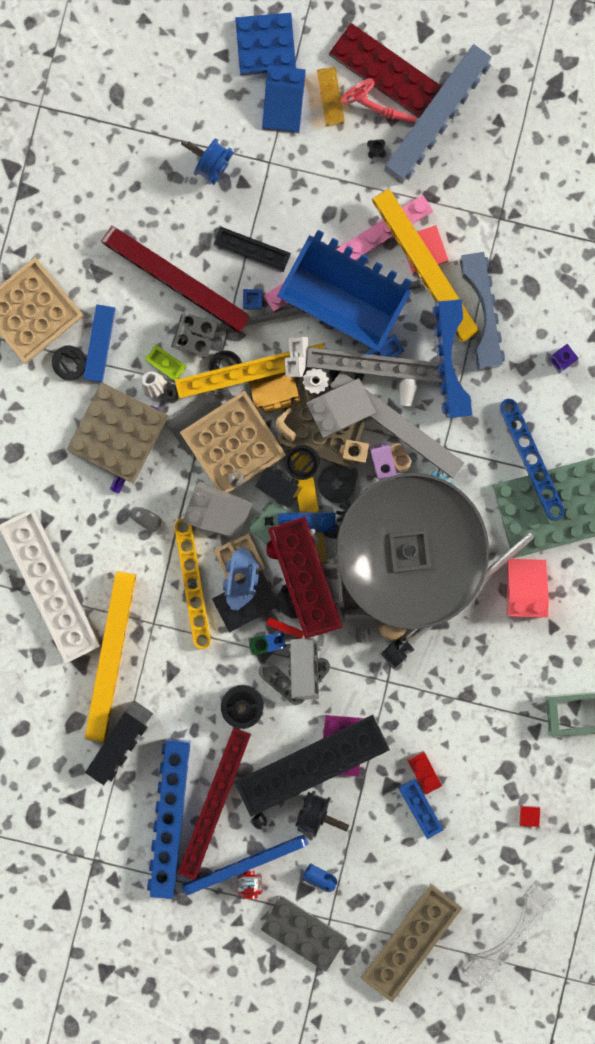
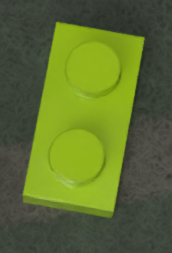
[145,344,187,381]

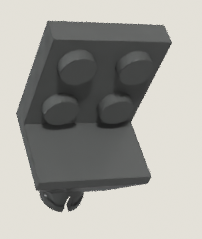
[344,586,380,643]

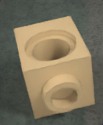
[339,439,369,465]

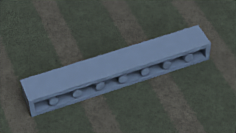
[384,44,492,184]

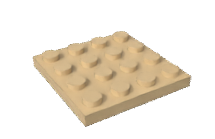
[0,257,84,364]
[180,390,286,493]

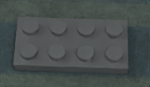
[261,895,347,972]

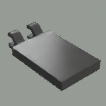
[166,387,232,455]

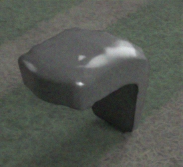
[130,507,162,532]

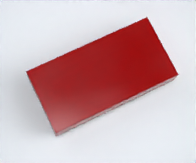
[266,618,304,639]

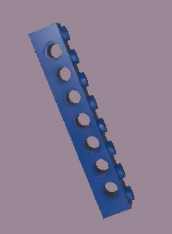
[147,738,191,899]

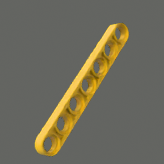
[175,518,211,649]

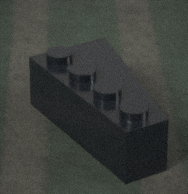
[85,700,153,786]

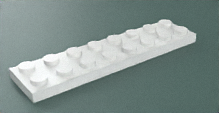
[0,509,101,664]

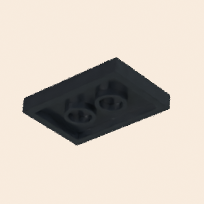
[212,572,278,633]

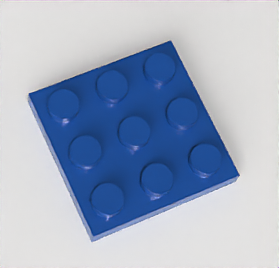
[235,13,296,75]

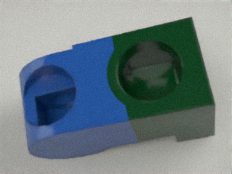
[248,633,286,655]

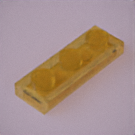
[317,67,345,127]

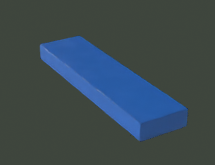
[83,304,116,383]

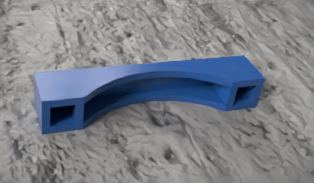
[433,299,472,418]

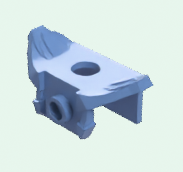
[223,547,259,610]

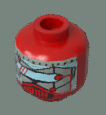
[237,870,263,899]

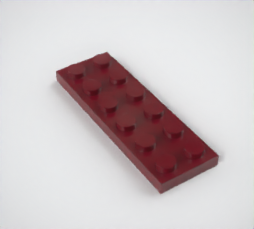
[329,23,442,118]
[268,516,343,639]

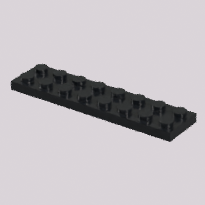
[234,714,390,817]

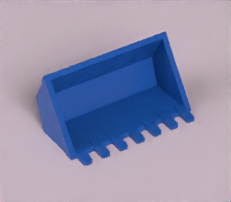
[277,230,412,352]

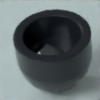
[250,812,267,830]

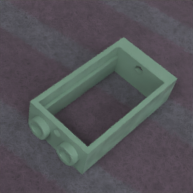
[545,692,595,736]

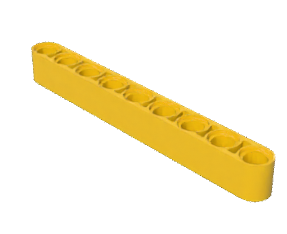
[372,188,479,343]
[85,571,136,743]

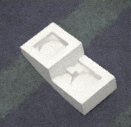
[285,337,308,377]

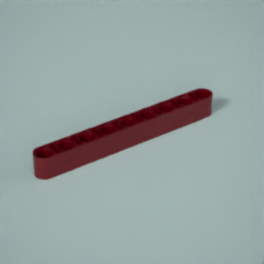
[101,225,251,333]

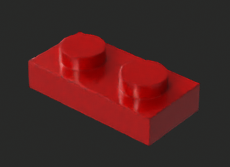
[407,751,442,795]

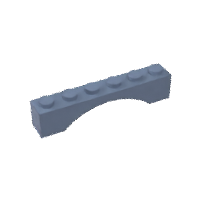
[459,252,505,371]

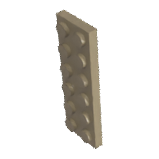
[361,883,462,1002]

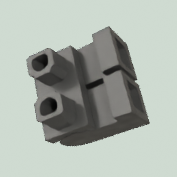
[171,313,218,360]

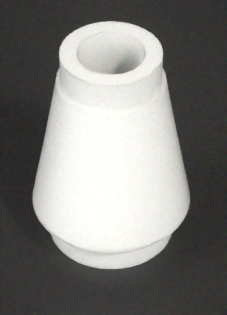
[399,378,418,406]

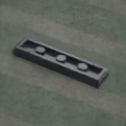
[213,226,291,272]

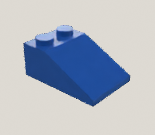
[262,65,306,133]

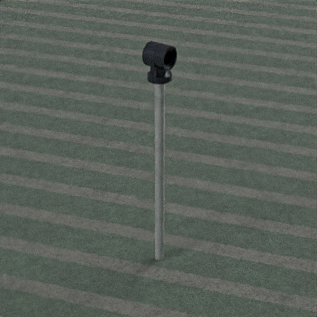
[381,532,534,669]

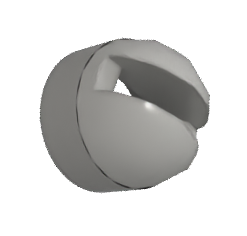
[228,471,244,487]

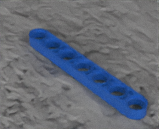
[500,399,565,521]
[181,834,309,896]

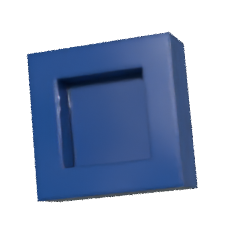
[243,289,263,310]

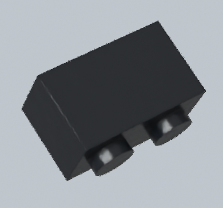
[255,466,302,507]

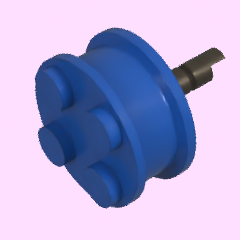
[181,138,234,185]

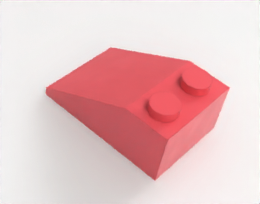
[506,559,549,618]

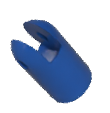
[302,863,337,892]

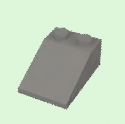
[306,379,376,439]
[183,482,253,538]

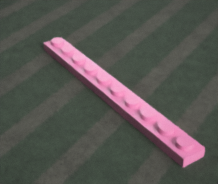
[263,195,433,312]

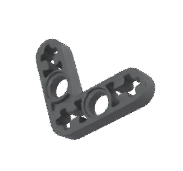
[259,658,330,705]

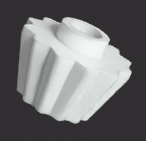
[302,368,329,394]
[142,371,167,398]

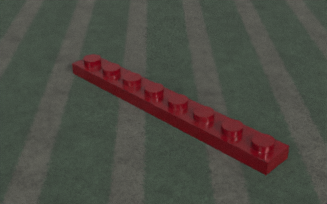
[177,727,251,880]

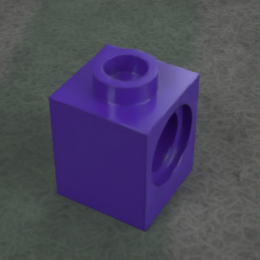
[548,344,579,374]

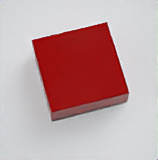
[519,805,540,827]

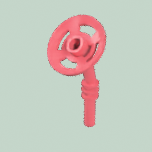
[341,79,417,124]

